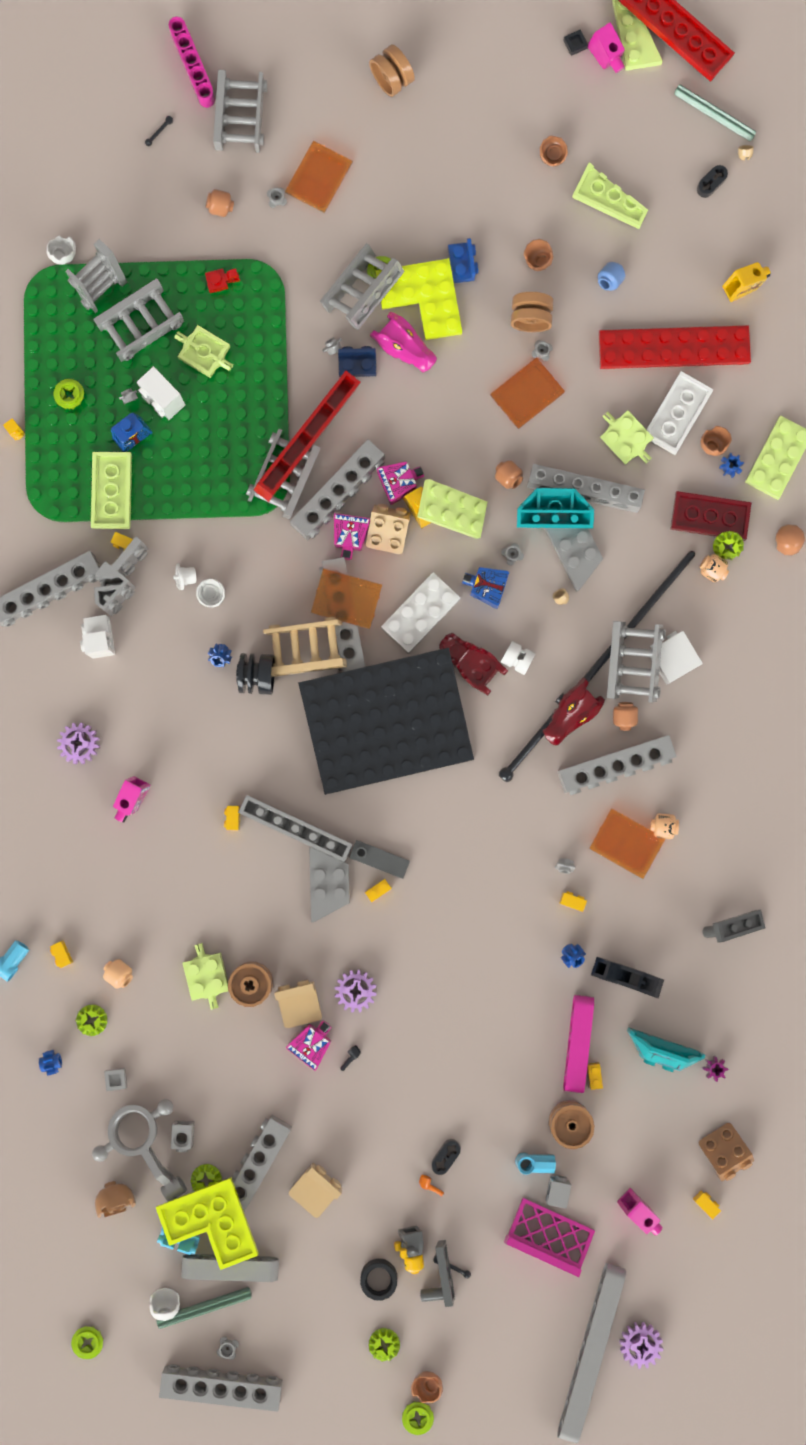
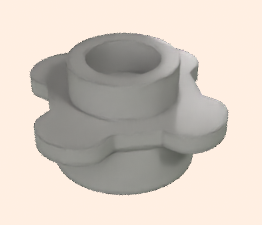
[267,188,287,208]
[322,338,342,355]
[532,340,553,361]
[119,388,138,404]
[502,543,524,565]
[555,858,575,874]
[217,1337,239,1360]

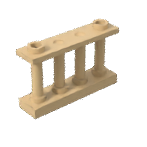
[263,617,347,677]

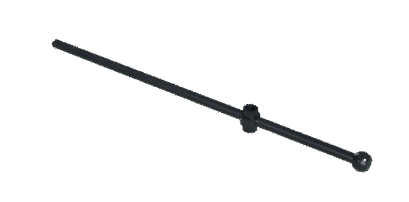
[499,551,695,782]

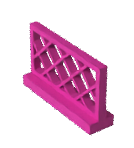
[504,1198,595,1277]

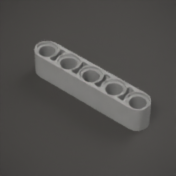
[181,1254,279,1282]

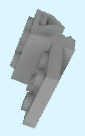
[94,537,148,616]

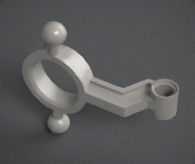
[92,1099,187,1201]

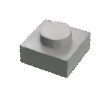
[104,1068,127,1091]

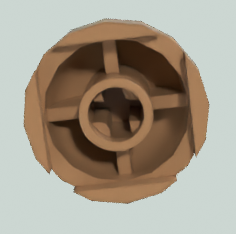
[95,1181,136,1218]

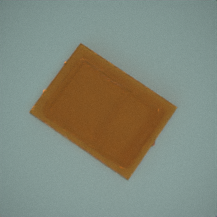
[285,141,353,213]
[490,358,565,429]
[311,569,382,629]
[589,808,665,879]

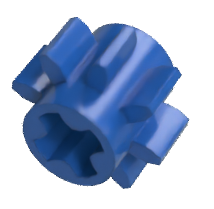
[719,453,744,478]
[208,643,232,667]
[561,944,586,968]
[39,1050,62,1076]

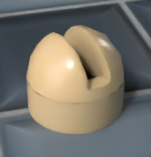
[738,145,754,161]
[552,588,569,605]

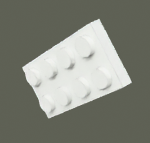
[647,371,713,455]
[381,572,461,654]

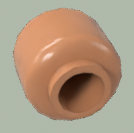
[206,189,234,217]
[495,461,523,489]
[613,702,638,731]

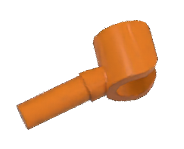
[419,1175,444,1197]

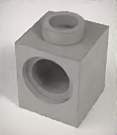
[171,1121,195,1152]
[545,1175,571,1209]

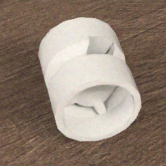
[500,641,536,675]

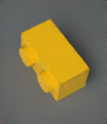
[3,418,25,440]
[111,532,133,550]
[224,806,240,830]
[365,879,392,902]
[559,891,587,912]
[50,940,73,968]
[587,1062,603,1090]
[693,1190,721,1220]

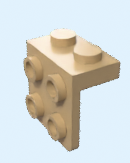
[366,504,411,554]
[274,979,322,1028]
[289,1163,343,1218]

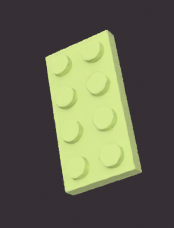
[745,415,806,500]
[91,452,132,529]
[418,479,488,539]

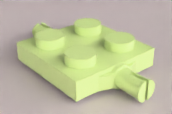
[175,325,233,378]
[600,410,654,465]
[182,943,228,1010]

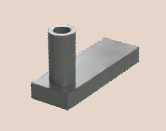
[349,840,410,879]
[702,909,765,943]
[420,1240,455,1307]

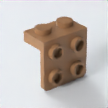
[699,1123,754,1182]

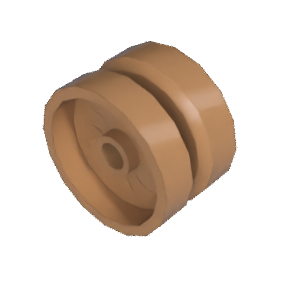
[369,44,415,97]
[511,292,554,332]
[228,962,273,1007]
[548,1100,595,1149]

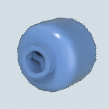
[597,262,626,291]

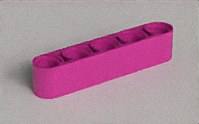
[168,16,215,108]
[563,995,594,1093]

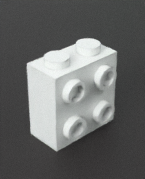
[650,631,703,685]

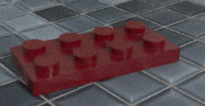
[670,491,752,541]

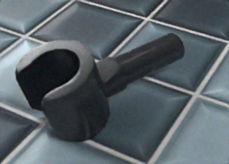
[340,1045,361,1071]

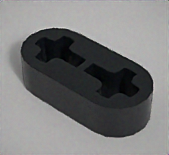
[697,165,728,198]
[431,1139,461,1175]

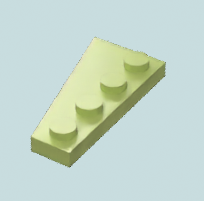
[612,0,663,71]
[572,162,648,229]

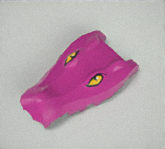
[370,312,437,373]

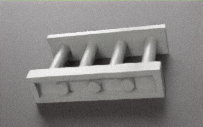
[213,70,267,153]
[65,239,127,313]
[320,243,405,330]
[93,278,184,362]
[246,429,320,519]
[607,621,666,703]

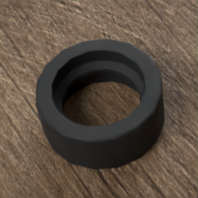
[360,1259,397,1301]

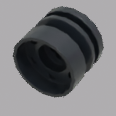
[236,653,275,695]

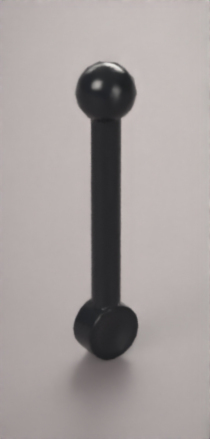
[145,116,173,146]
[433,1255,471,1279]

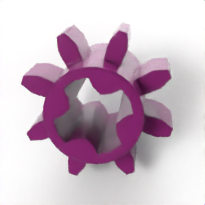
[702,1056,729,1082]

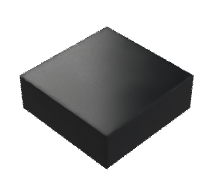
[563,29,588,56]

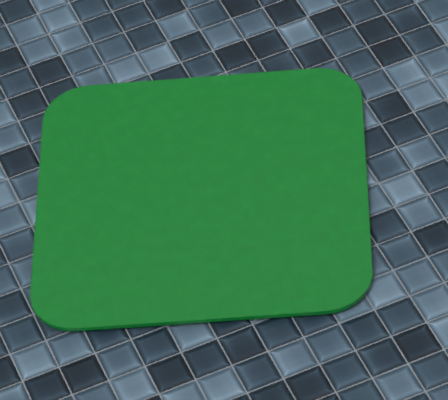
[24,259,290,522]

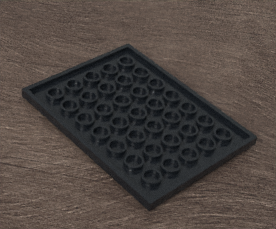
[298,648,474,795]

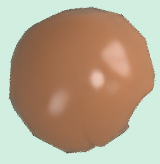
[540,135,568,166]
[524,239,554,271]
[700,426,732,456]
[775,524,805,556]
[411,1371,443,1403]

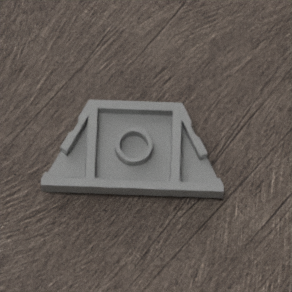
[544,528,603,592]
[309,848,350,922]

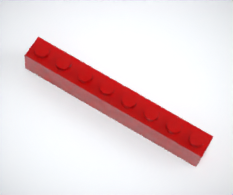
[254,371,361,502]

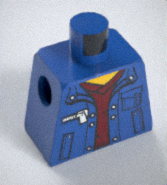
[111,413,153,452]
[462,567,509,609]

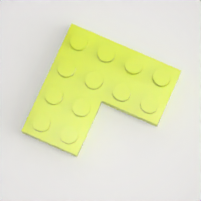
[375,258,462,340]
[156,1177,259,1270]

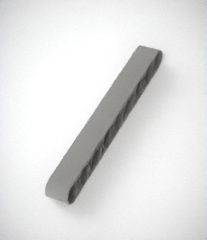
[557,1263,626,1444]

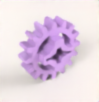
[57,723,100,764]
[335,969,377,1013]
[619,1322,663,1369]

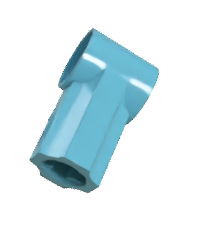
[0,940,30,982]
[515,1153,556,1175]

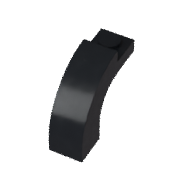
[591,957,664,999]

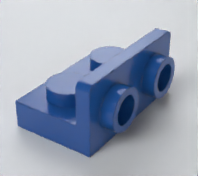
[448,238,478,283]

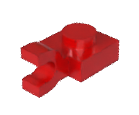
[205,268,240,293]

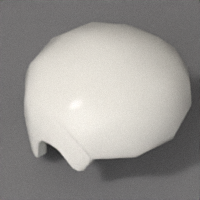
[47,235,76,265]
[196,579,225,607]
[150,1288,180,1321]

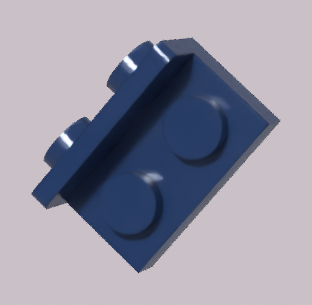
[338,346,376,377]

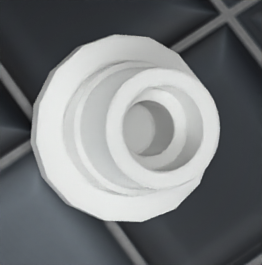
[173,564,196,590]

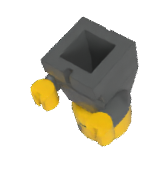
[394,1226,424,1274]

